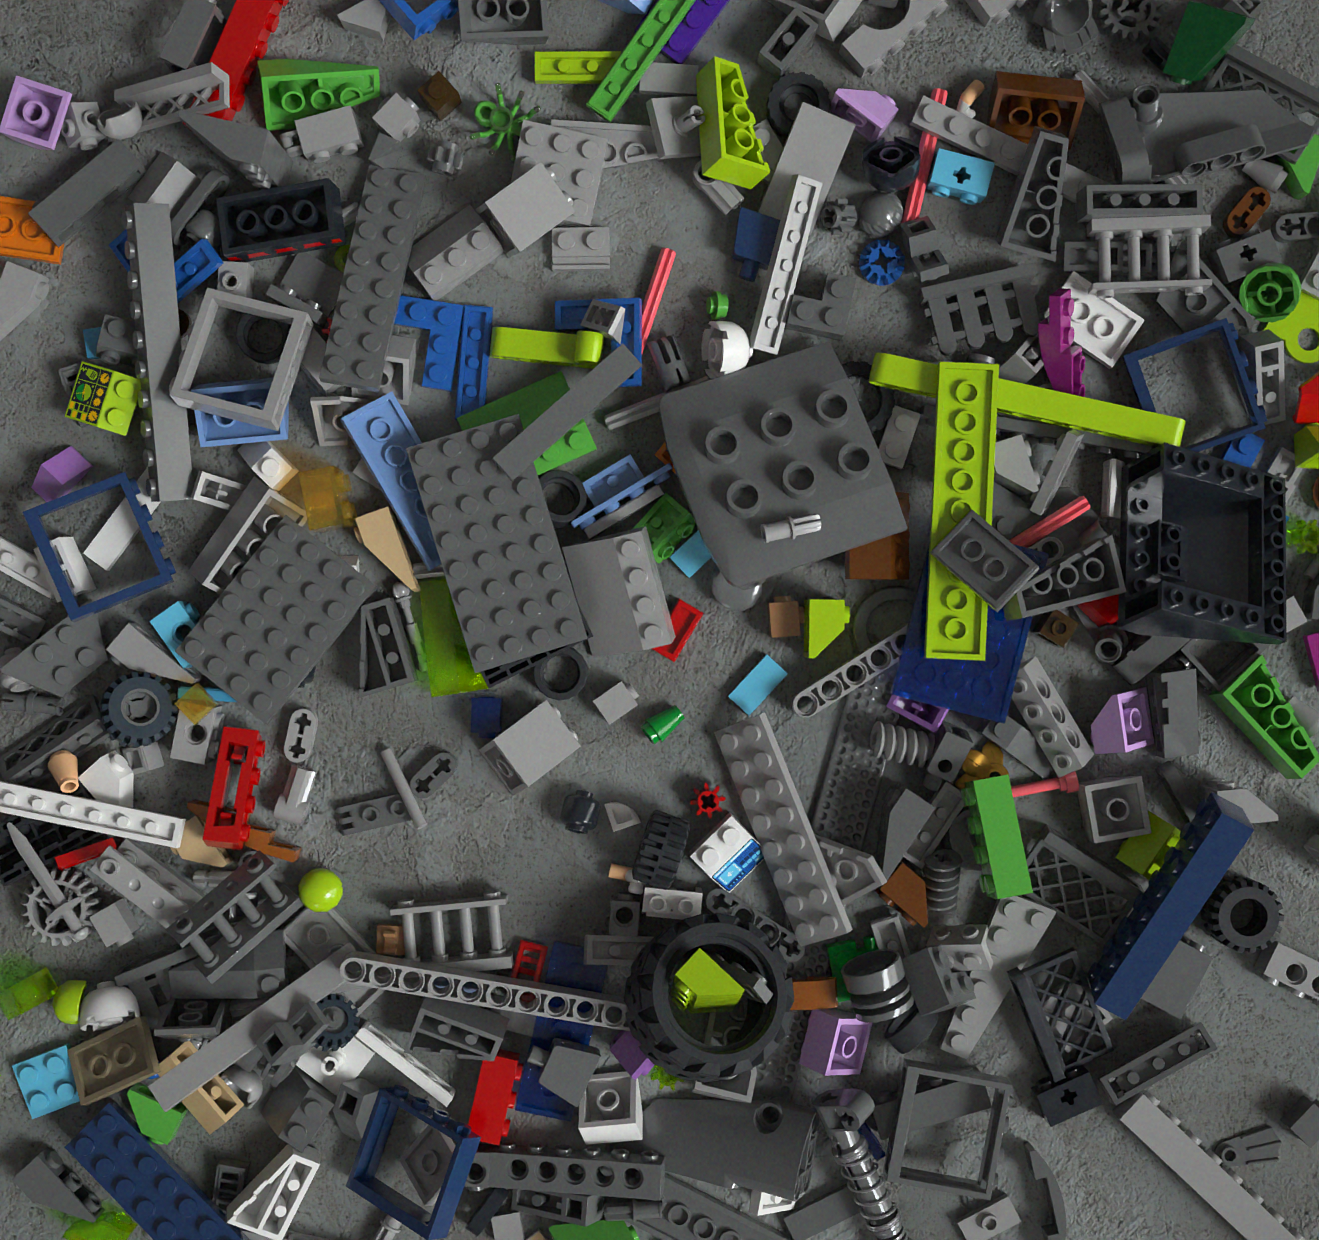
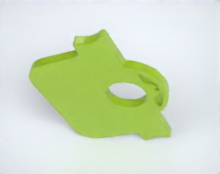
[1262,291,1319,364]

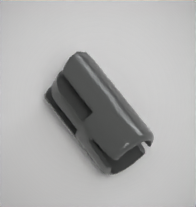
[647,334,691,391]

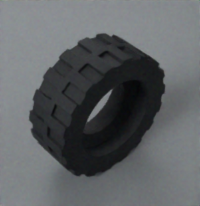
[766,72,831,139]

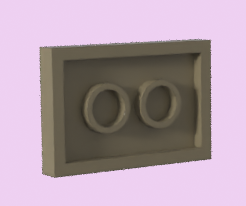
[67,1016,161,1105]

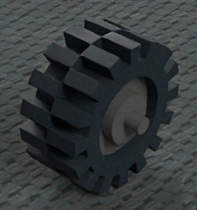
[313,994,360,1052]

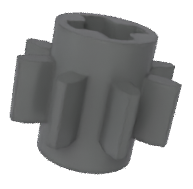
[427,141,464,176]
[821,198,857,235]

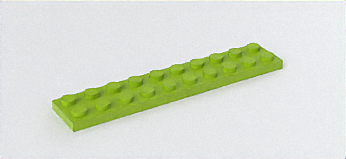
[924,362,999,661]

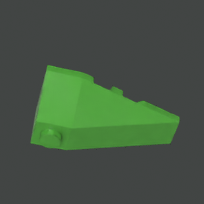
[257,59,380,130]

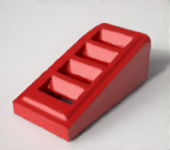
[506,940,548,1003]

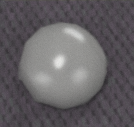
[97,101,142,140]
[221,1065,263,1109]

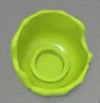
[298,868,343,912]
[52,980,87,1024]

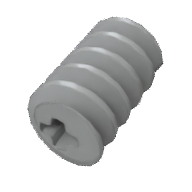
[870,721,935,768]

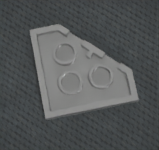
[814,834,887,906]

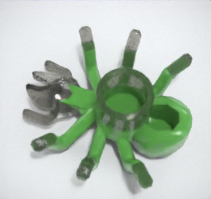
[469,83,541,161]

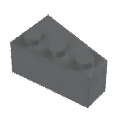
[404,997,509,1061]

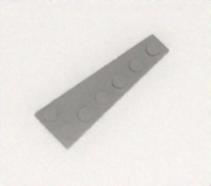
[938,895,1056,1059]

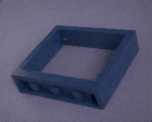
[1122,318,1268,452]
[23,472,176,622]
[346,1085,481,1240]

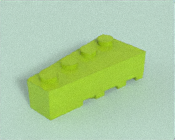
[696,56,770,189]

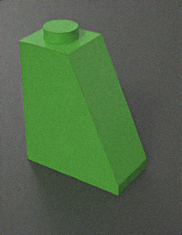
[548,1220,639,1240]

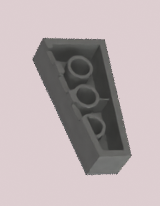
[996,126,1069,262]
[1003,535,1126,621]

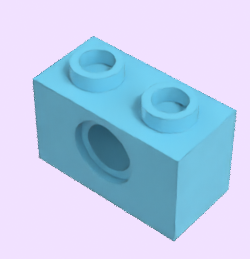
[150,601,200,669]

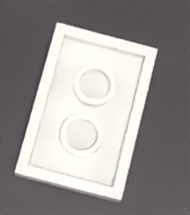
[1044,271,1144,369]

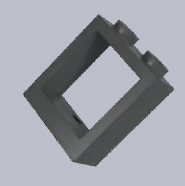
[159,0,227,73]
[1175,638,1270,692]

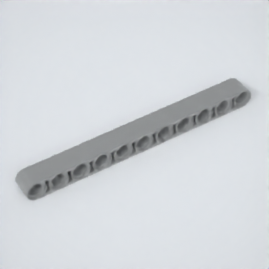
[791,537,1064,717]
[340,951,630,1031]

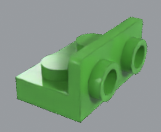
[633,493,696,564]

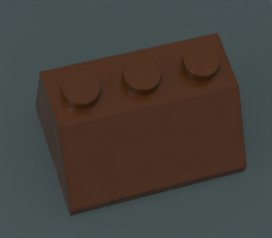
[987,71,1085,150]
[845,492,910,580]

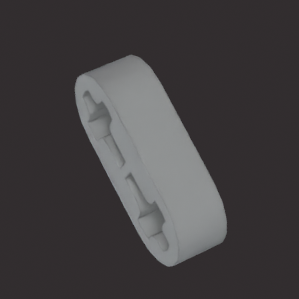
[284,708,318,763]

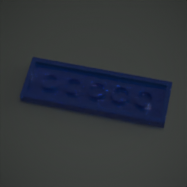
[515,940,608,1122]

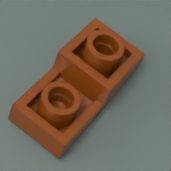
[790,976,838,1010]

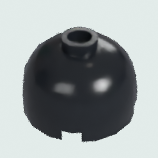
[862,136,921,193]

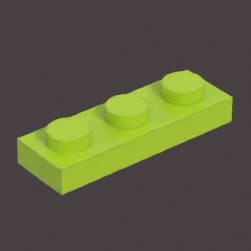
[535,51,621,84]

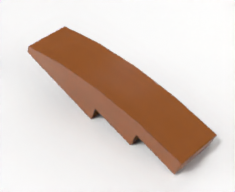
[187,799,302,862]

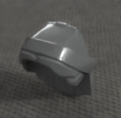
[1033,0,1099,55]

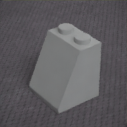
[475,162,575,258]
[479,700,581,795]

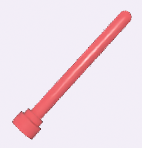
[964,771,1079,807]

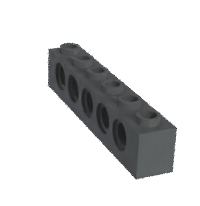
[489,1141,665,1200]

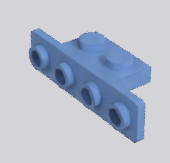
[570,455,673,530]

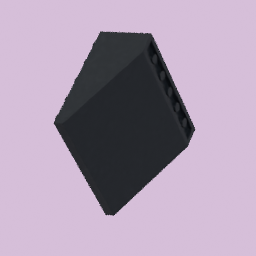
[1118,442,1287,645]

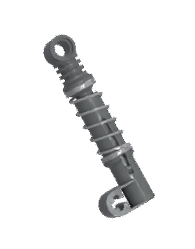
[813,1089,913,1240]

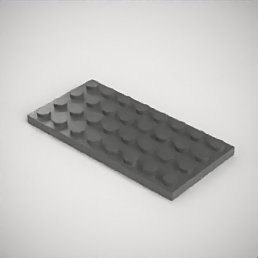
[406,414,588,673]

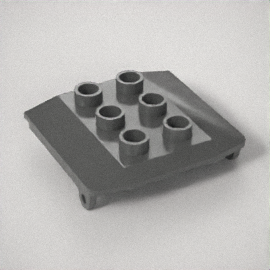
[659,341,908,590]

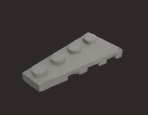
[551,119,659,169]

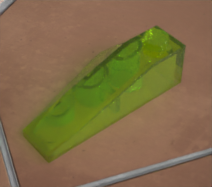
[419,579,492,697]

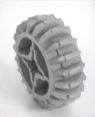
[20,868,102,946]

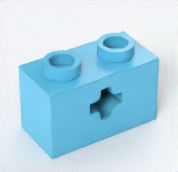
[926,148,995,205]

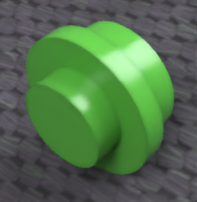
[706,291,728,320]

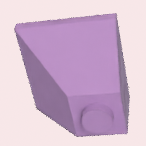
[830,88,899,143]
[1091,687,1154,754]

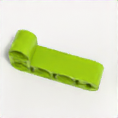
[489,327,604,369]

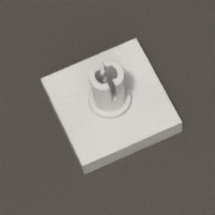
[296,1034,376,1096]

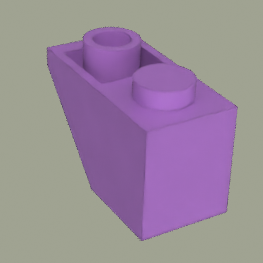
[609,1030,655,1080]

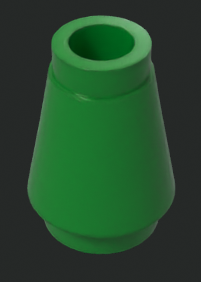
[641,705,685,745]

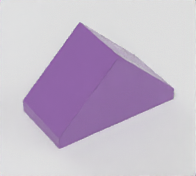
[31,446,93,502]
[886,682,950,733]

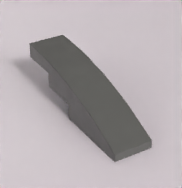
[1063,241,1177,277]
[0,594,47,645]

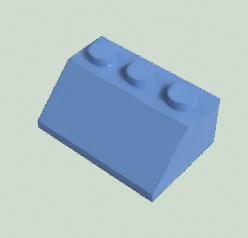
[191,377,289,447]

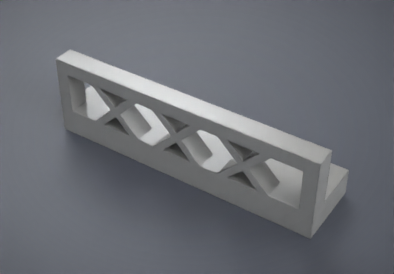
[114,62,230,133]

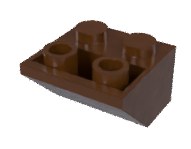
[874,861,928,928]

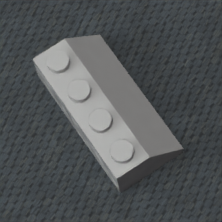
[188,476,311,595]

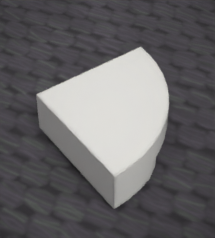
[604,802,641,832]

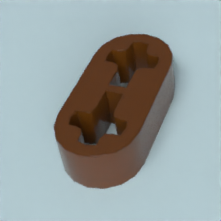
[1223,187,1271,238]

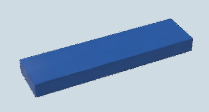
[455,305,493,420]

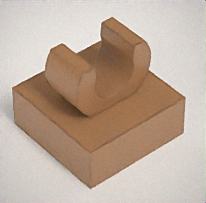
[376,924,405,955]

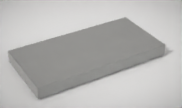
[757,102,856,235]
[284,907,385,1017]

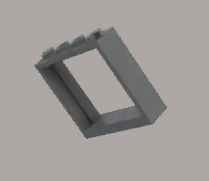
[883,1059,1014,1200]

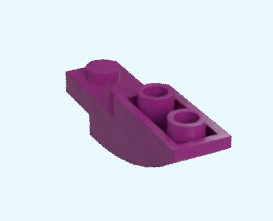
[1038,288,1085,397]

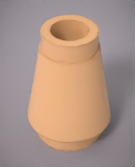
[48,750,79,793]

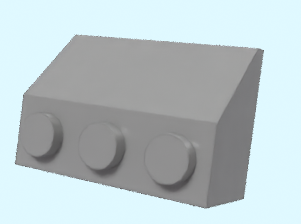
[408,205,504,301]

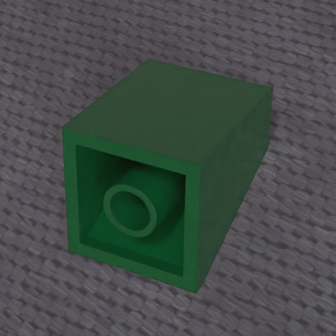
[1163,1,1256,85]

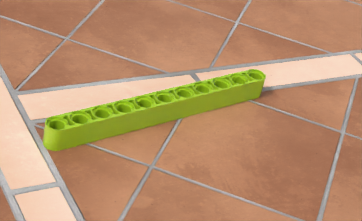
[868,353,1185,447]

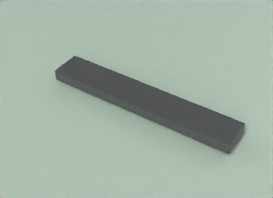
[492,343,642,481]

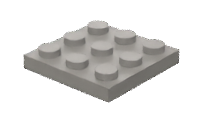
[511,119,609,226]

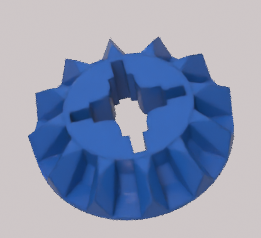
[859,239,905,286]

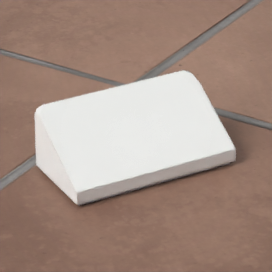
[1101,459,1125,519]

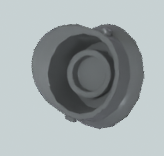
[712,565,762,611]

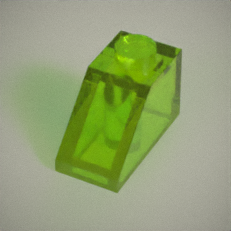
[0,967,58,1021]
[62,1211,138,1240]

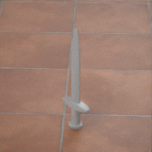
[7,822,89,941]

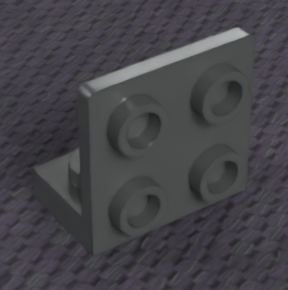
[266,252,343,328]

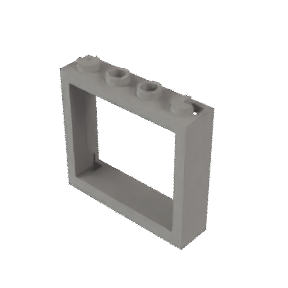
[169,288,314,431]

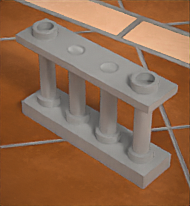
[1086,215,1212,299]
[90,838,205,928]
[390,890,514,978]

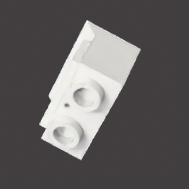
[642,884,703,920]

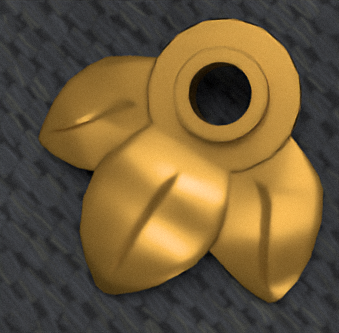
[955,741,1009,790]

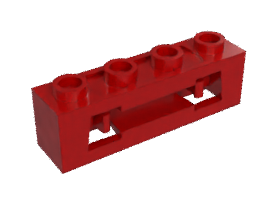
[202,727,265,850]

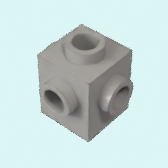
[61,102,106,151]

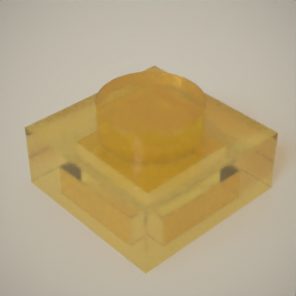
[175,683,218,725]

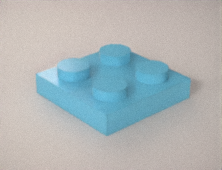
[12,1043,80,1119]

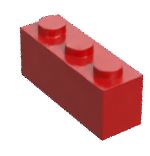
[468,1049,523,1145]

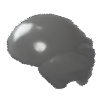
[859,192,903,238]

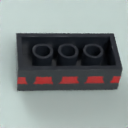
[216,178,346,262]

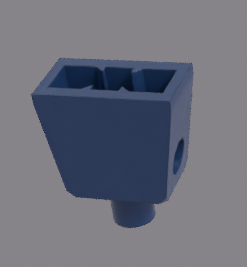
[732,207,780,282]

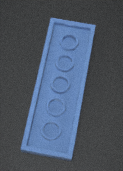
[340,392,441,571]

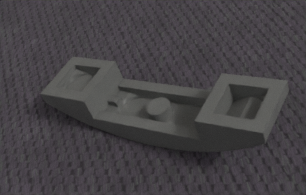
[1023,1142,1066,1240]

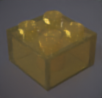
[299,466,357,533]

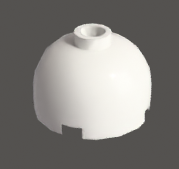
[701,321,753,379]
[79,981,140,1031]

